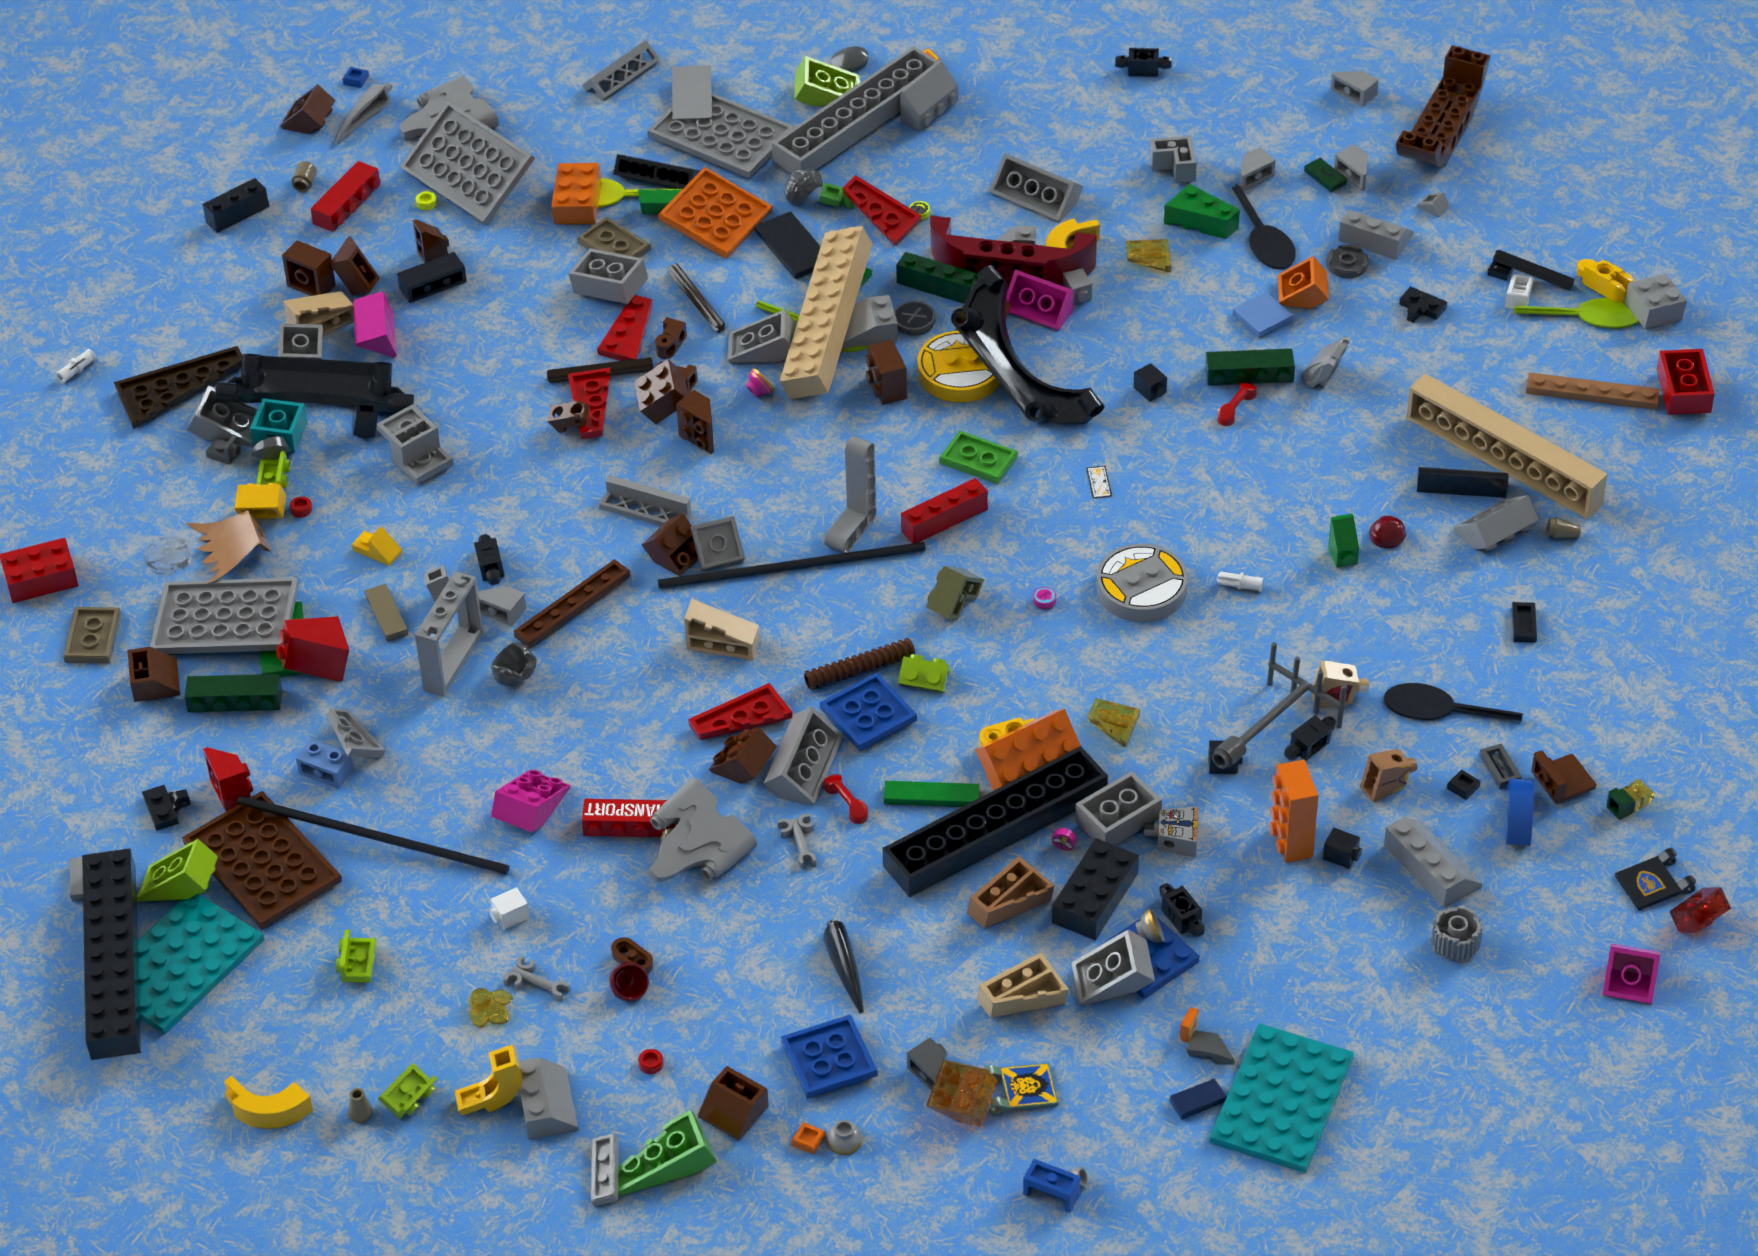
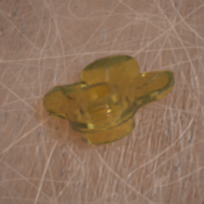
[469,988,513,1028]

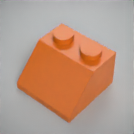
[1278,256,1329,309]

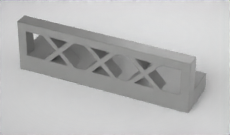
[582,40,660,100]
[599,475,691,526]

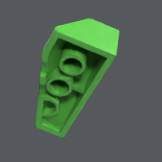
[618,1110,717,1196]

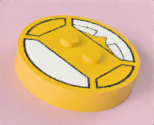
[917,331,1000,403]

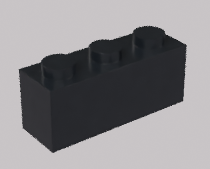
[202,178,269,233]
[397,252,467,304]

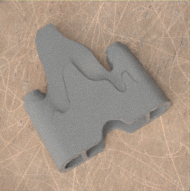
[399,75,499,140]
[646,778,757,882]

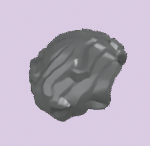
[785,170,823,206]
[491,643,537,685]

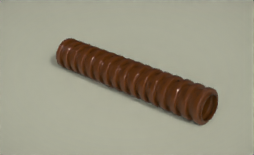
[804,638,915,690]

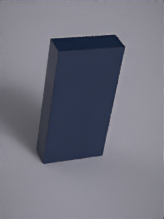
[1170,1078,1227,1120]

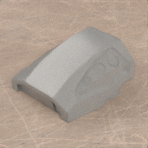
[1303,337,1351,389]

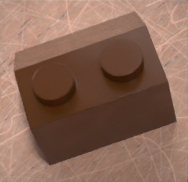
[280,84,335,134]

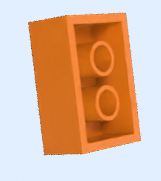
[551,163,602,224]

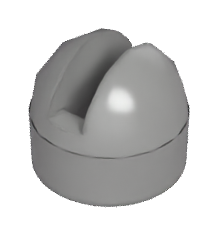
[1069,1167,1088,1188]

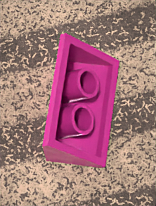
[1006,269,1073,330]
[353,291,397,358]

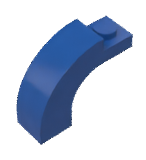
[1505,778,1534,846]

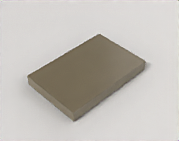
[577,217,651,258]
[63,607,121,663]

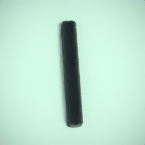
[1493,249,1574,290]

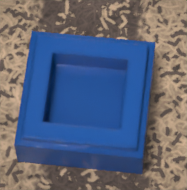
[342,67,369,88]

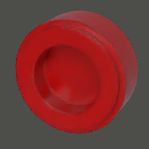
[289,496,313,518]
[638,1049,664,1074]

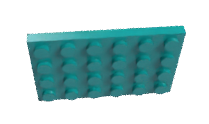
[138,894,265,1035]
[1209,1023,1354,1173]

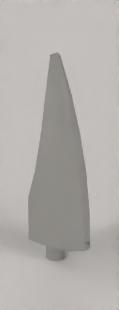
[335,82,392,143]

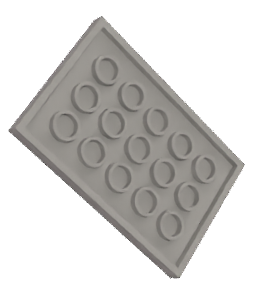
[648,93,794,178]
[400,101,535,225]
[150,577,299,654]

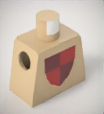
[1311,660,1369,707]

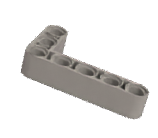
[825,435,877,553]

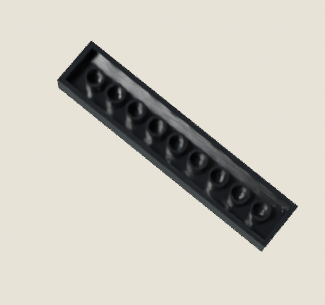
[882,746,1108,897]
[82,848,141,1060]

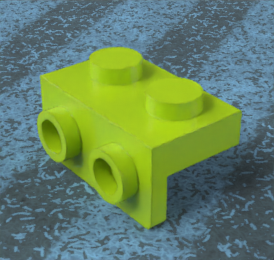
[256,451,291,490]
[898,654,951,693]
[336,929,377,983]
[378,1062,438,1119]

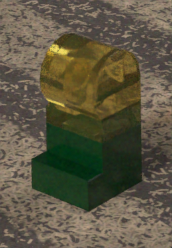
[1606,779,1655,821]

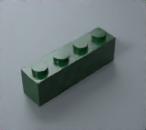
[896,252,979,304]
[1205,348,1295,386]
[185,674,282,712]

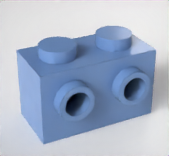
[296,739,353,789]

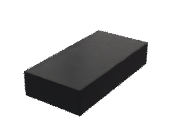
[1511,602,1537,643]

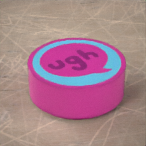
[1033,587,1056,609]

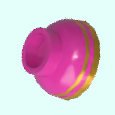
[746,368,775,397]

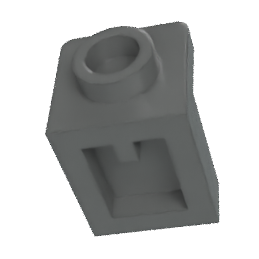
[206,435,241,465]

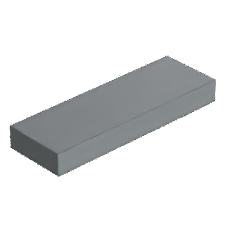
[591,1133,619,1207]

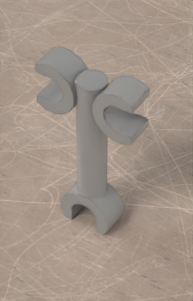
[777,813,816,869]
[503,955,570,1002]

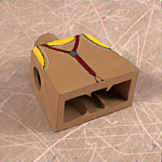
[1360,749,1417,802]

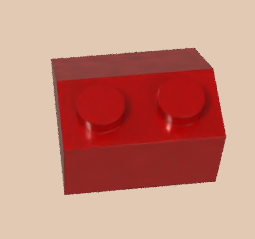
[203,747,253,812]

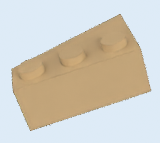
[283,291,354,336]
[684,599,760,660]
[977,952,1069,1018]

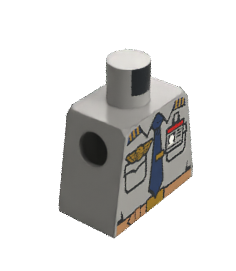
[1144,807,1199,857]

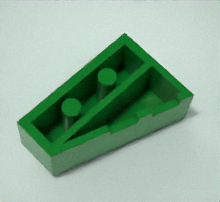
[1164,184,1240,239]

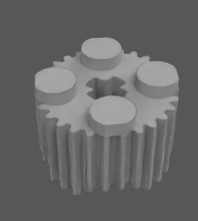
[1431,905,1483,963]

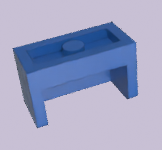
[1023,1159,1081,1213]

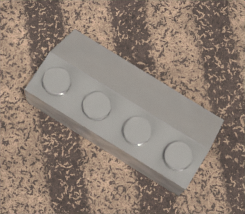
[989,153,1084,222]
[763,706,844,805]
[1384,817,1482,908]

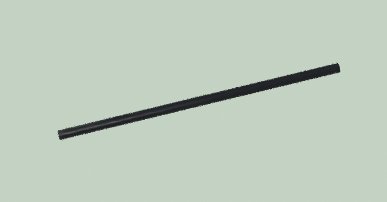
[658,542,926,588]
[237,795,510,874]

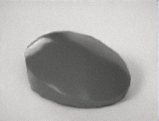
[831,46,869,72]
[251,437,290,460]

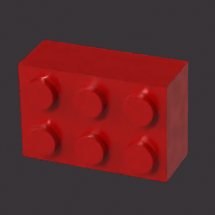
[1657,349,1715,415]
[0,538,79,603]

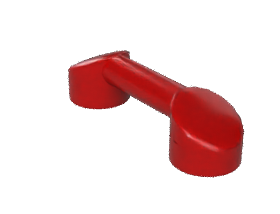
[1217,383,1257,426]
[823,774,868,824]

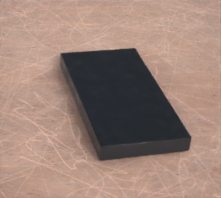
[754,211,821,279]

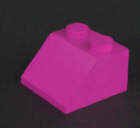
[1602,943,1660,1004]

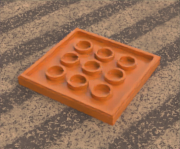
[658,167,773,259]

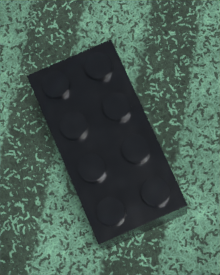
[1052,838,1139,941]

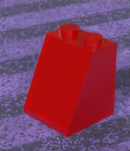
[276,616,349,681]

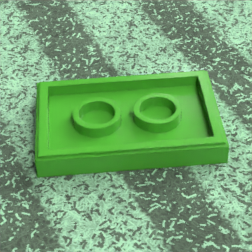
[939,430,1018,484]

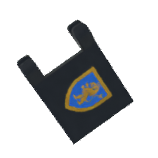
[1615,848,1696,911]

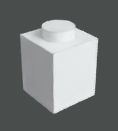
[490,887,530,930]

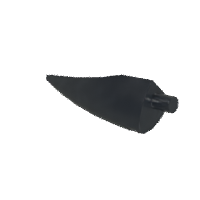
[823,920,864,1013]

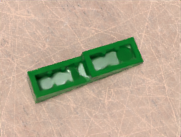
[638,189,681,215]

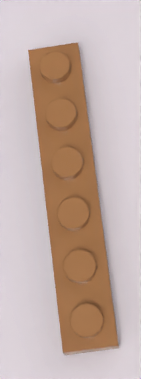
[1526,372,1660,410]

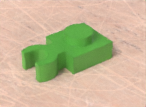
[819,182,854,209]

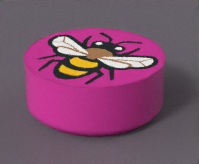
[1052,828,1077,851]

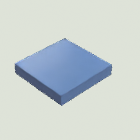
[1233,292,1293,338]

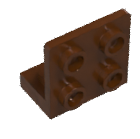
[1531,750,1597,804]

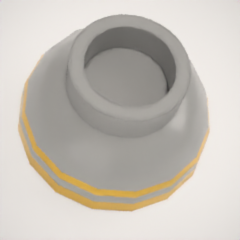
[1135,908,1164,943]
[826,1120,863,1155]

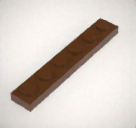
[514,559,630,649]

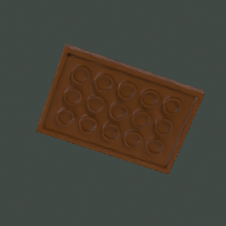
[182,791,342,929]

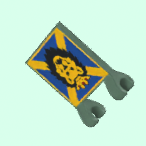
[982,1063,1058,1115]

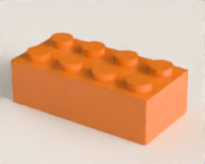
[975,709,1081,791]
[1269,759,1319,863]

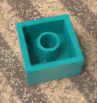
[250,398,308,452]

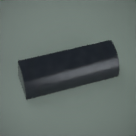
[613,154,701,188]
[1417,467,1508,498]

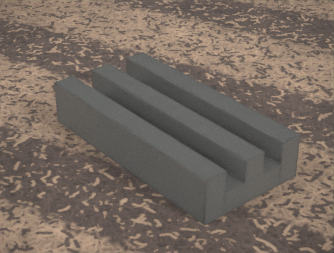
[1479,743,1522,789]

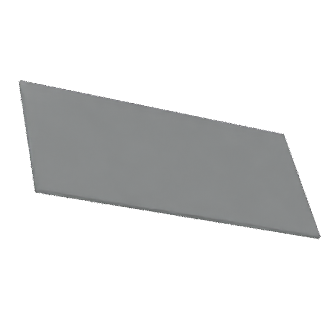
[672,65,712,120]

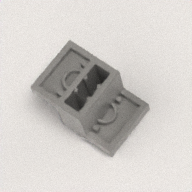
[377,404,453,485]

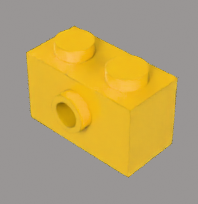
[234,483,287,519]

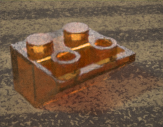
[926,1059,998,1127]

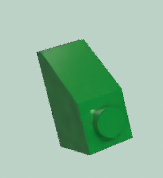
[1328,513,1359,568]

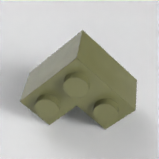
[926,566,985,620]

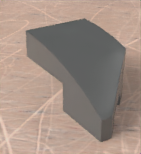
[1186,1031,1235,1065]

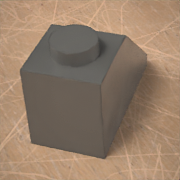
[907,1037,947,1099]

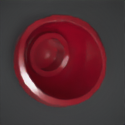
[1369,516,1406,549]
[609,962,649,1002]

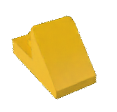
[352,527,402,566]

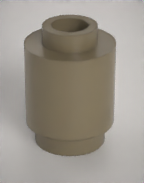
[292,162,317,192]

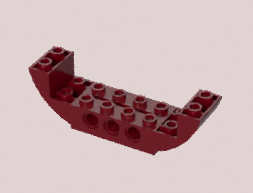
[930,215,1097,290]

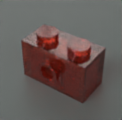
[1669,887,1731,933]

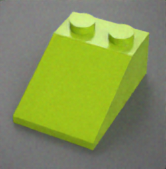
[794,56,860,106]
[137,839,218,902]

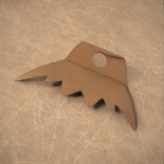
[186,509,271,584]

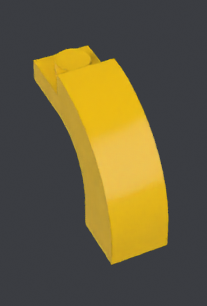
[1046,218,1100,249]
[455,1045,522,1116]
[224,1076,313,1129]

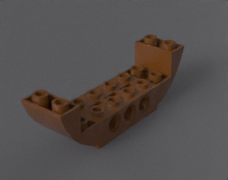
[1396,45,1490,167]

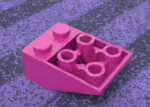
[491,770,571,832]

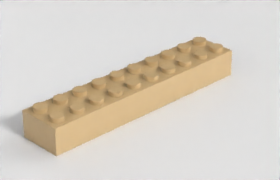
[779,226,873,399]
[1407,373,1608,520]

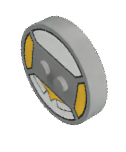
[1096,544,1188,622]

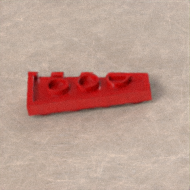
[843,175,921,246]
[597,295,653,361]
[568,368,611,439]
[688,683,793,740]

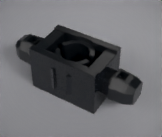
[1115,48,1172,77]
[474,534,505,585]
[1284,715,1336,761]
[1159,883,1205,937]

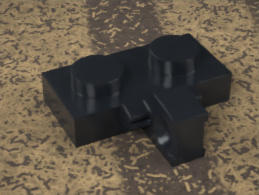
[1399,286,1448,323]
[142,784,191,831]

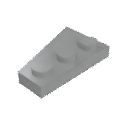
[327,709,386,759]

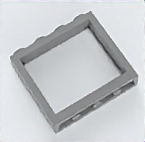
[415,571,483,697]

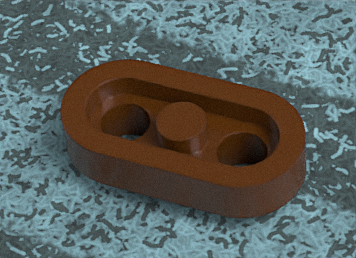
[611,937,653,974]

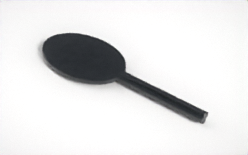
[1232,184,1296,269]
[1384,683,1523,722]

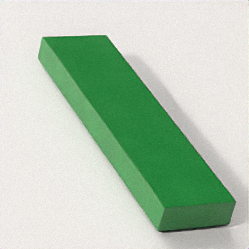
[884,781,980,807]

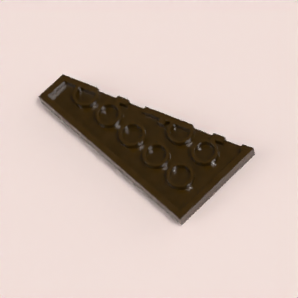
[114,346,242,430]

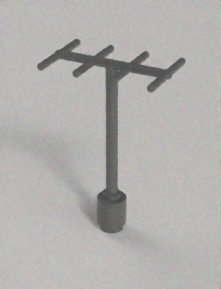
[1212,642,1347,769]

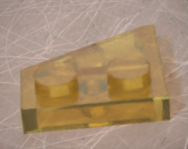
[1126,239,1171,273]
[1088,698,1140,747]

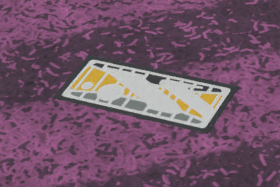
[1086,466,1112,498]

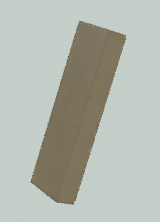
[364,584,408,641]

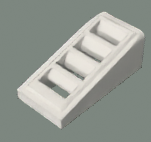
[1505,274,1534,309]

